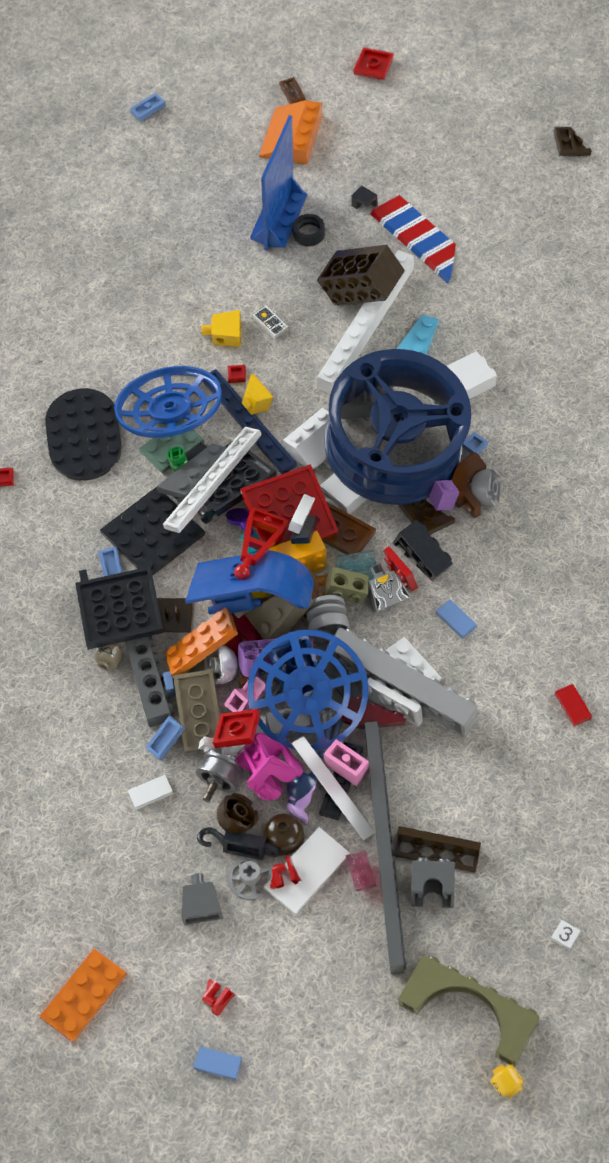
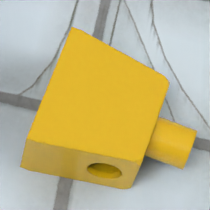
[201,310,241,347]

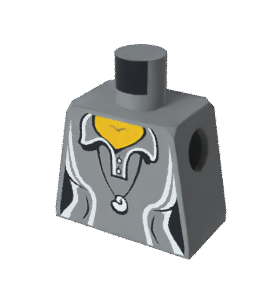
[368,564,410,612]

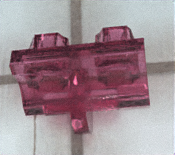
[346,850,376,892]

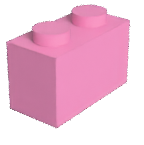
[324,739,369,786]

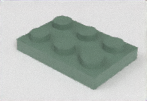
[139,420,205,474]

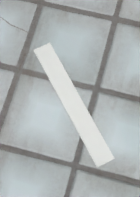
[292,736,375,840]

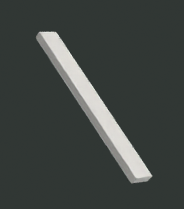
[163,427,261,533]

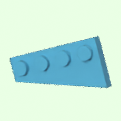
[397,315,439,355]

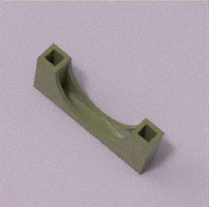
[398,955,540,1067]

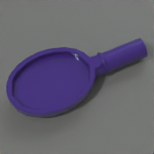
[226,508,254,536]

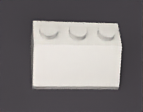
[283,408,351,470]

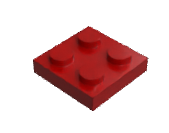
[353,47,394,80]
[383,546,418,592]
[212,709,260,748]

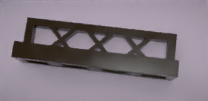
[394,826,481,873]

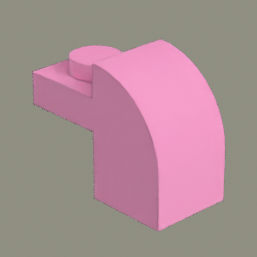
[224,676,266,712]

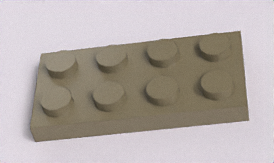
[173,669,220,754]

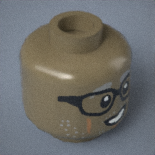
[95,643,123,670]

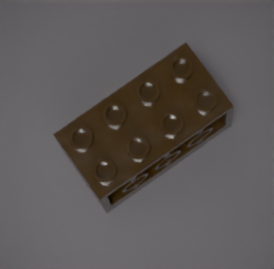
[317,245,405,305]

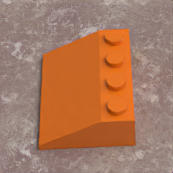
[259,100,323,164]

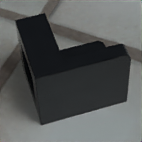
[351,186,378,209]

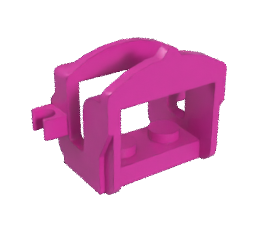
[236,733,303,801]

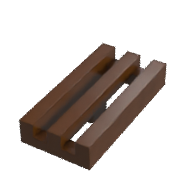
[279,77,306,104]

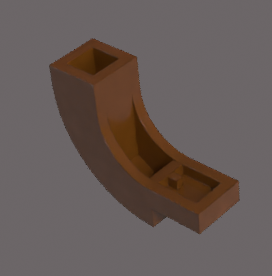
[453,452,486,518]

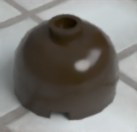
[216,793,258,833]
[263,813,305,856]

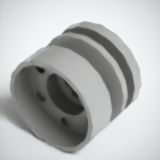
[306,595,350,644]

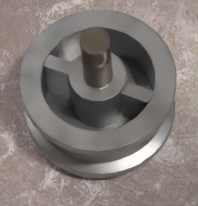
[196,750,245,803]

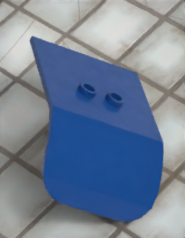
[185,550,314,615]

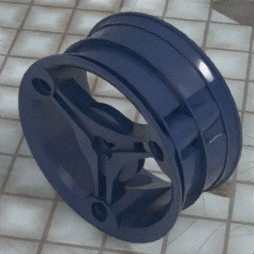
[324,349,471,505]

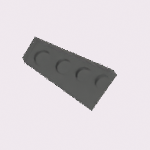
[156,443,227,499]

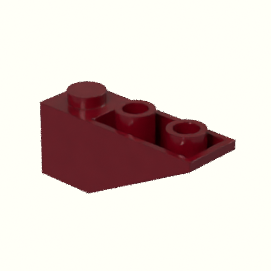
[341,696,406,729]

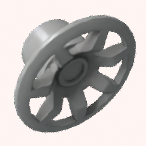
[228,857,272,900]

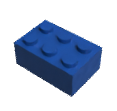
[265,629,318,696]

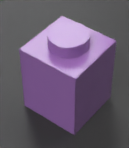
[428,480,459,511]

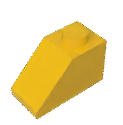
[242,374,273,415]

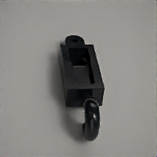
[197,827,280,861]

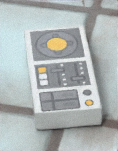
[253,306,288,339]

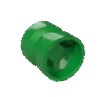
[167,446,188,472]

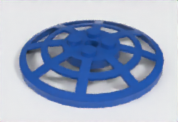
[114,366,222,438]
[247,630,368,751]

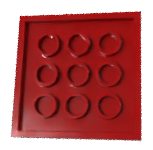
[240,464,339,547]

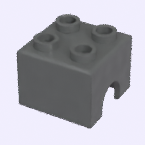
[411,858,455,908]

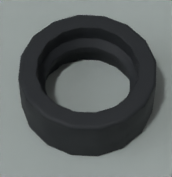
[293,214,325,246]

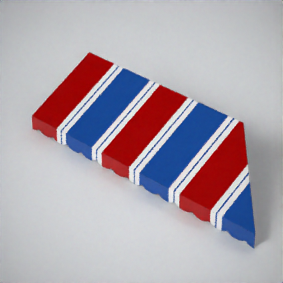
[370,195,456,284]

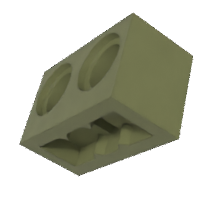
[325,567,369,605]

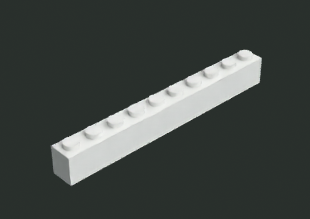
[317,250,414,394]

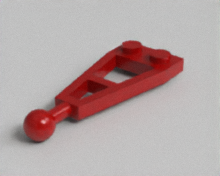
[234,507,289,580]

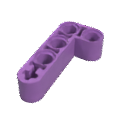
[238,636,313,677]

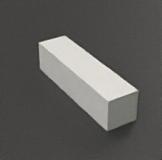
[288,494,315,534]

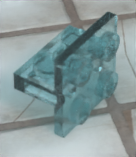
[336,550,376,581]

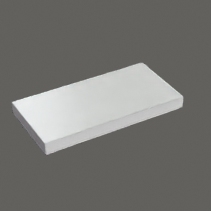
[264,827,350,915]

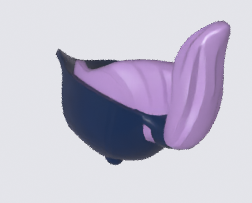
[286,770,318,824]

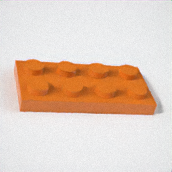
[165,608,238,676]
[39,949,127,1043]

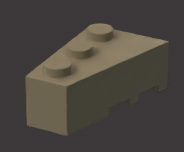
[245,595,314,639]

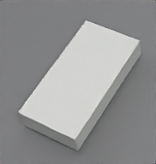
[128,775,173,810]

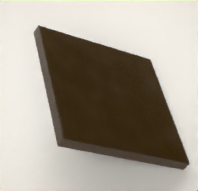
[157,598,193,633]

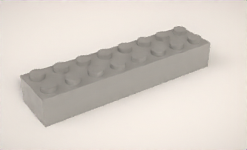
[327,627,478,738]

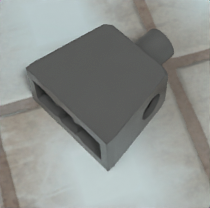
[181,873,223,925]

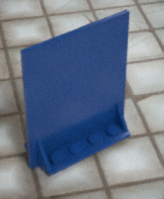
[250,115,307,251]

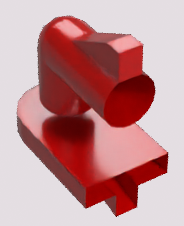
[270,856,302,890]
[202,979,236,1016]

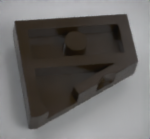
[553,127,592,156]

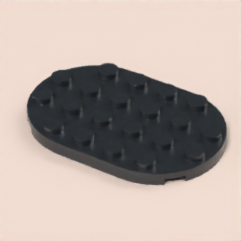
[45,388,122,481]

